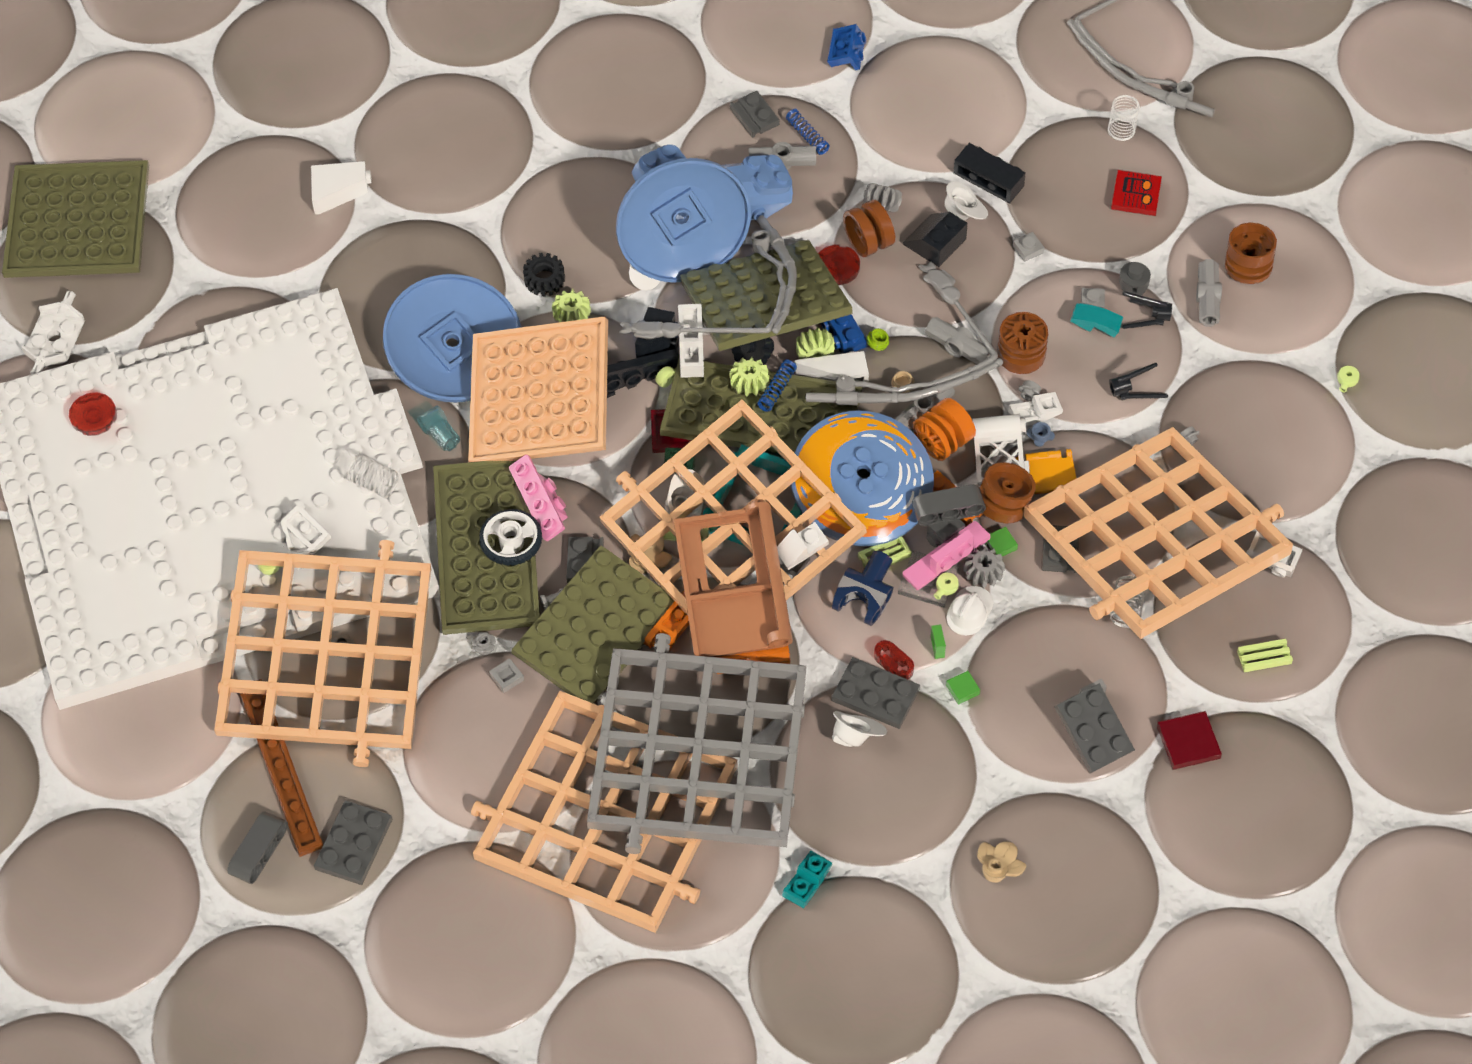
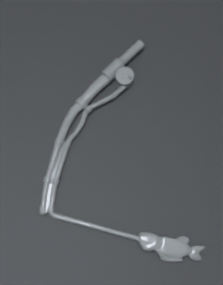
[1067,0,1215,118]
[619,215,797,339]
[806,262,1003,405]

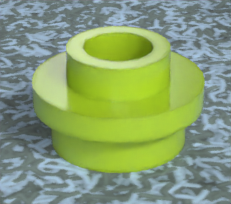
[866,328,889,351]

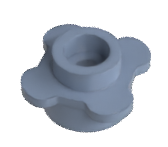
[1026,422,1055,447]

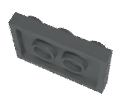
[832,657,920,729]
[1054,683,1135,773]
[314,800,393,885]

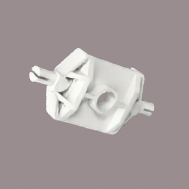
[21,291,85,375]

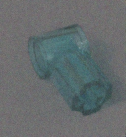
[417,405,460,451]

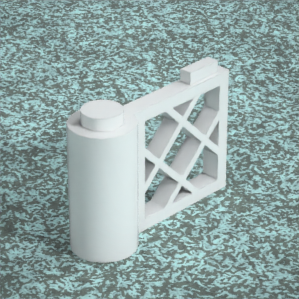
[972,414,1030,485]

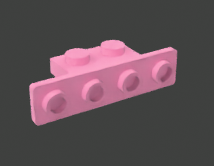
[509,454,568,541]
[903,521,990,590]

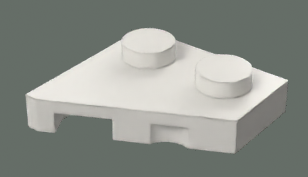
[281,505,332,570]

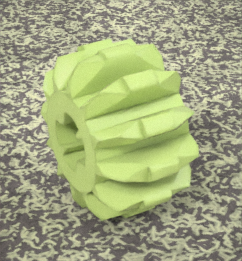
[552,289,591,323]
[796,327,835,359]
[729,357,769,397]

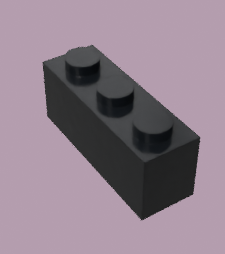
[954,142,1026,204]

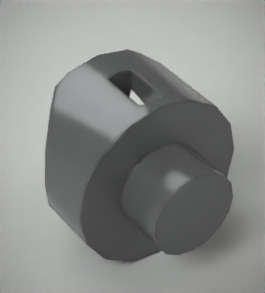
[1119,262,1151,295]

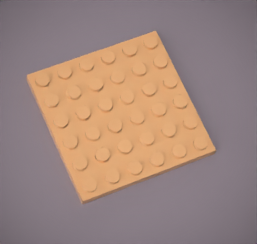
[468,317,608,463]

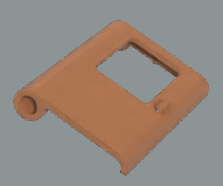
[673,499,793,657]

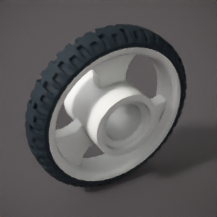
[479,509,542,566]

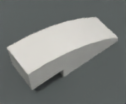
[678,304,704,378]

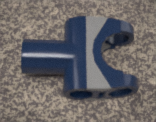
[832,551,894,626]

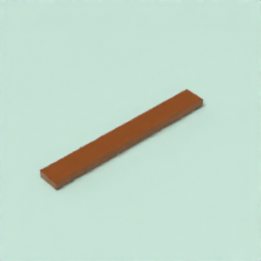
[240,679,323,857]

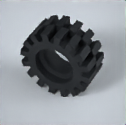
[523,253,565,296]

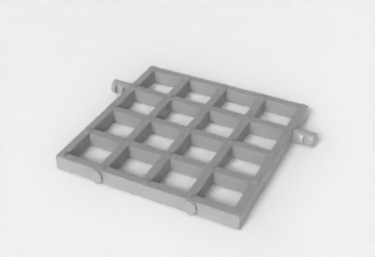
[587,633,807,854]

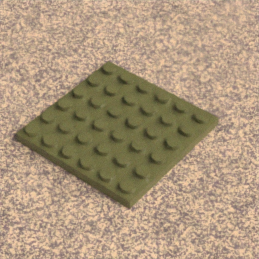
[2,160,149,278]
[680,240,853,351]

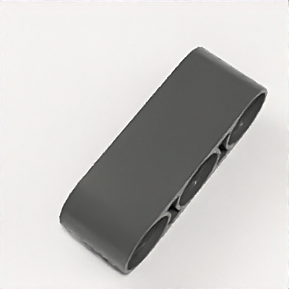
[912,484,986,526]
[227,811,288,884]

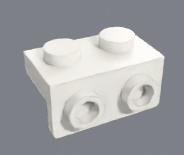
[1246,531,1303,578]

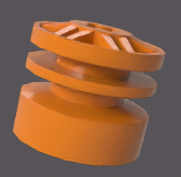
[913,398,976,461]

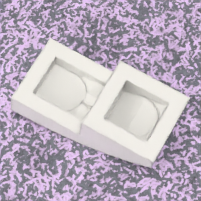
[1008,392,1063,426]

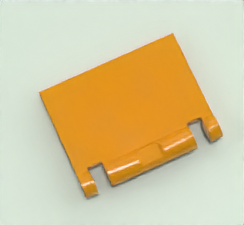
[1015,449,1077,494]

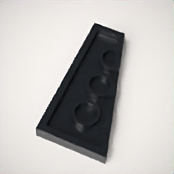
[607,349,680,398]

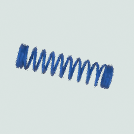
[786,109,830,155]
[757,360,797,412]

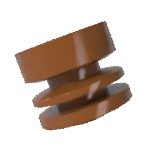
[1225,222,1277,284]
[997,312,1049,374]

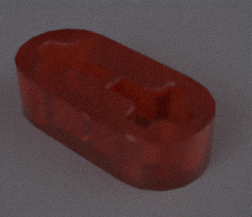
[874,640,914,680]

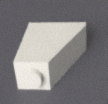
[311,161,372,215]

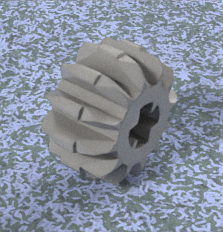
[863,183,902,212]
[963,546,1005,588]

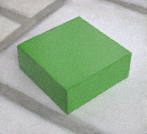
[985,527,1018,557]
[930,624,946,659]
[946,671,980,705]

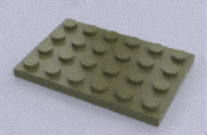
[511,545,674,704]

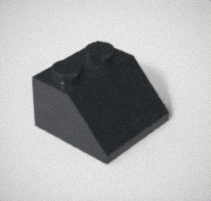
[903,212,968,268]
[635,307,679,358]

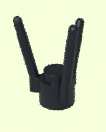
[1122,291,1172,329]
[1109,363,1168,401]

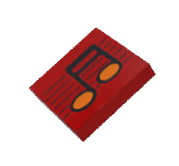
[1111,170,1162,216]

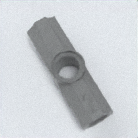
[749,142,816,170]
[1196,259,1222,327]
[925,317,992,364]
[895,388,955,432]

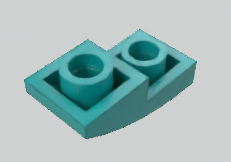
[1070,303,1123,338]
[782,851,832,909]

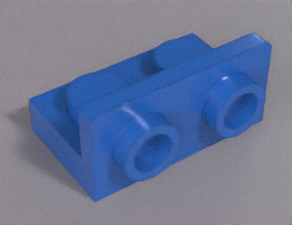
[827,24,866,71]
[821,314,868,354]

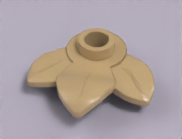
[627,534,672,574]
[977,842,1027,883]

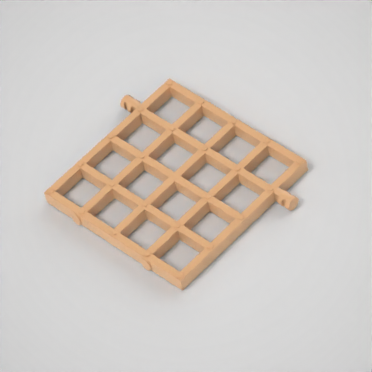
[600,400,867,615]
[1024,427,1293,639]
[214,540,431,767]
[471,691,738,933]

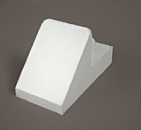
[777,522,829,570]

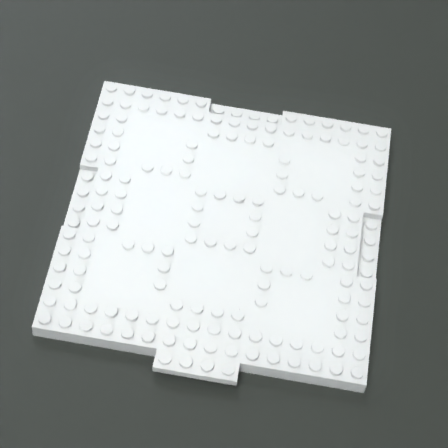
[0,288,440,710]

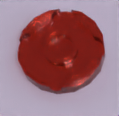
[818,244,860,285]
[69,392,117,436]

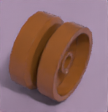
[843,199,895,258]
[979,462,1036,524]

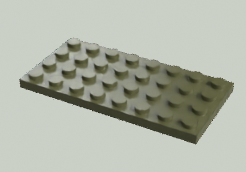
[660,358,862,454]
[433,461,540,635]

